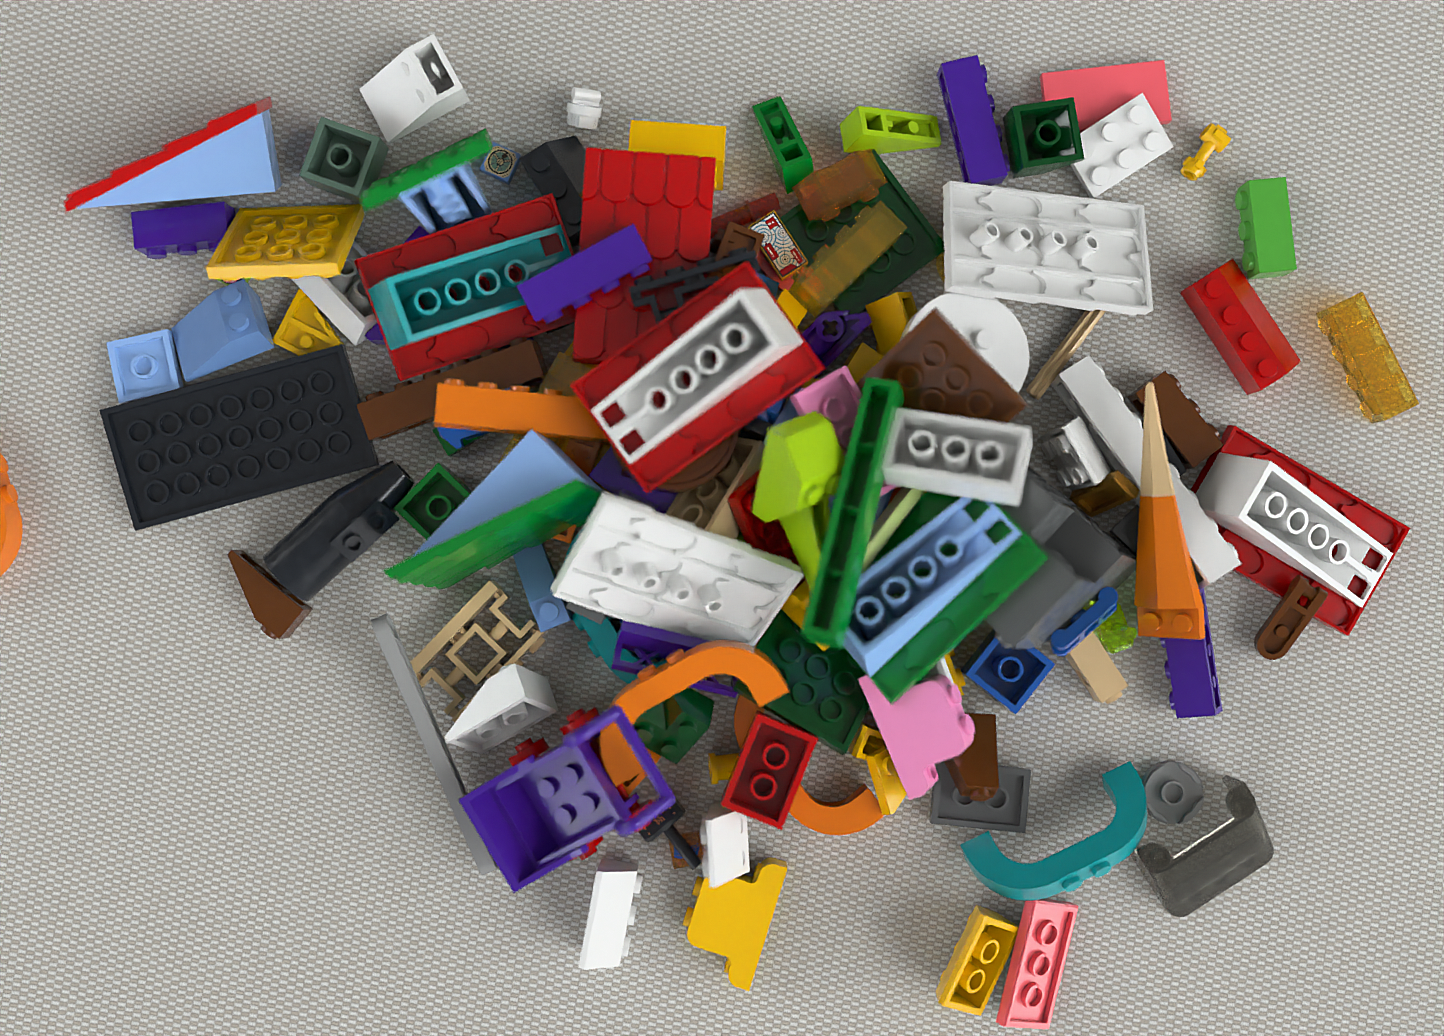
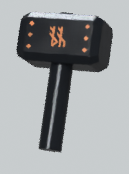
[638,797,702,870]

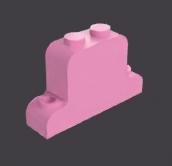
[858,674,975,800]

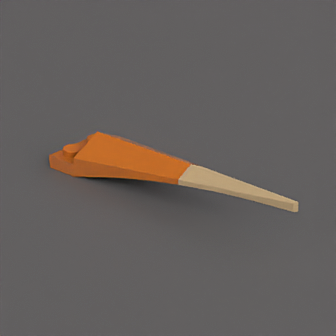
[1134,382,1205,640]

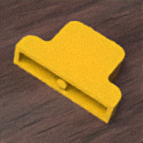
[682,857,788,991]

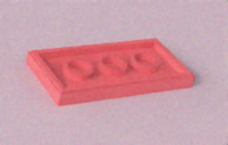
[1040,60,1172,133]
[996,899,1078,1029]

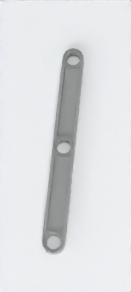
[371,613,498,875]

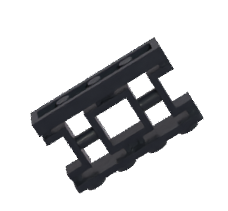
[629,247,760,324]

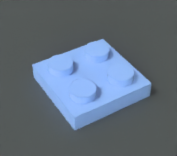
[106,329,184,404]

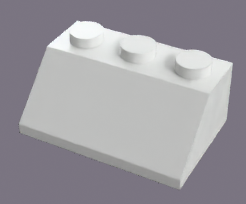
[292,241,377,346]
[578,858,643,969]

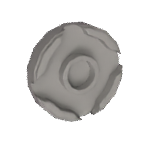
[1141,760,1204,824]

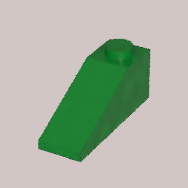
[752,96,816,194]

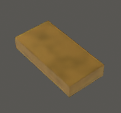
[1069,470,1139,517]

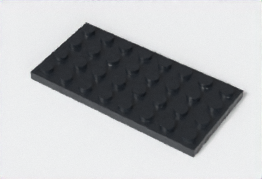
[99,344,379,531]

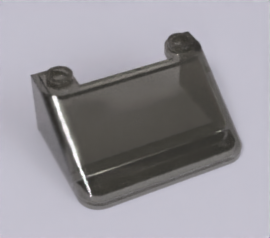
[1130,775,1274,917]

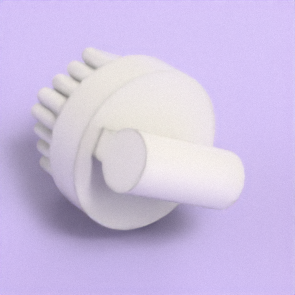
[566,87,602,129]

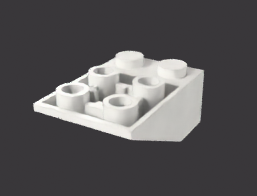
[359,34,470,144]
[1041,416,1111,491]
[700,803,750,888]

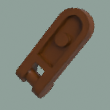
[1254,575,1328,660]

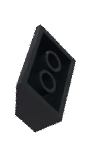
[519,135,586,246]

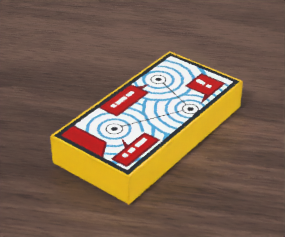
[748,210,808,281]

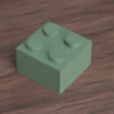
[299,117,389,204]

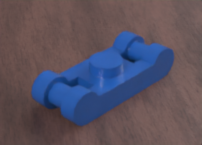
[1051,587,1118,657]

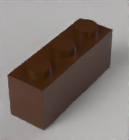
[1127,371,1223,470]

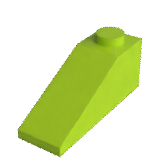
[840,105,942,155]

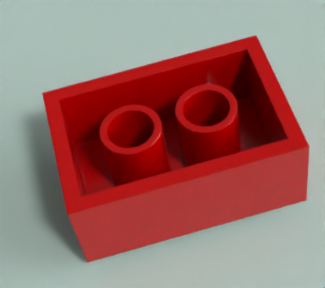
[721,710,818,830]

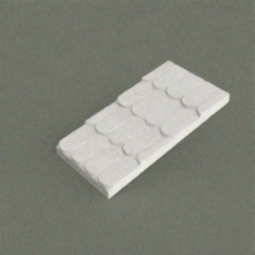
[943,181,1153,316]
[551,493,804,647]

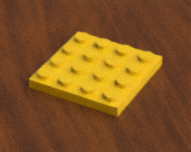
[206,204,365,281]

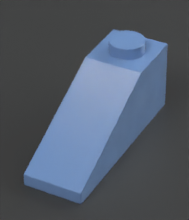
[513,543,573,632]

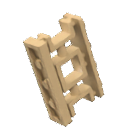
[411,580,547,723]

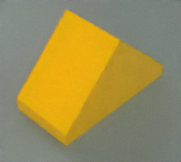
[848,722,886,760]

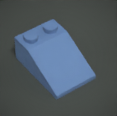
[171,279,275,382]

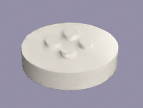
[900,292,1029,393]

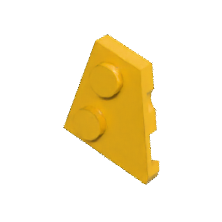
[272,289,344,356]
[865,746,906,815]

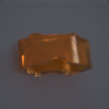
[792,149,887,222]

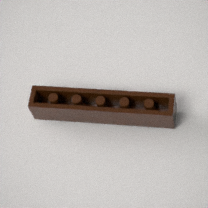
[357,337,551,441]

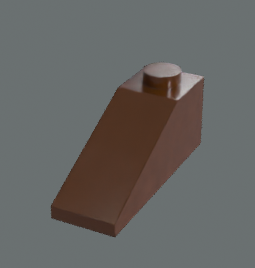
[227,550,313,639]

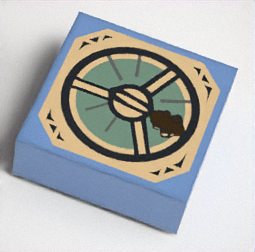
[480,142,522,185]

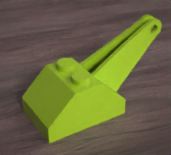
[752,410,845,592]

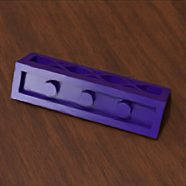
[611,620,738,698]

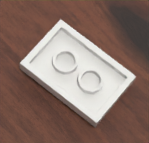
[1071,93,1174,199]

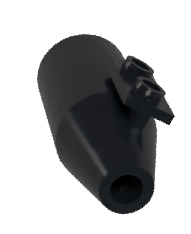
[263,460,415,602]

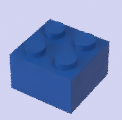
[961,629,1055,714]

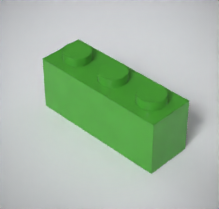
[1235,177,1297,280]

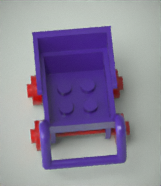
[458,705,675,893]

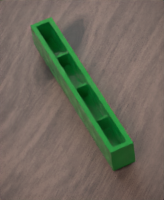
[801,377,904,649]

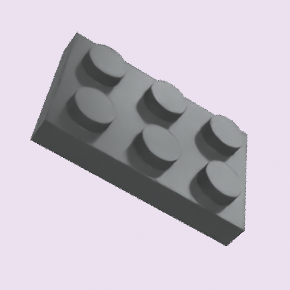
[929,761,1031,833]

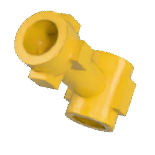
[1181,123,1231,181]

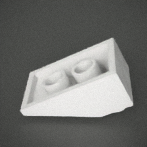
[445,663,558,754]

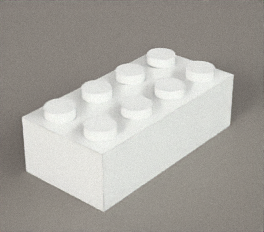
[881,408,1032,506]

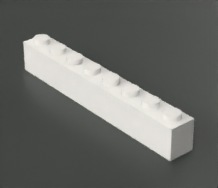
[1051,355,1242,590]

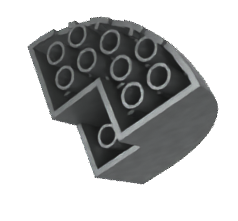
[985,467,1137,649]

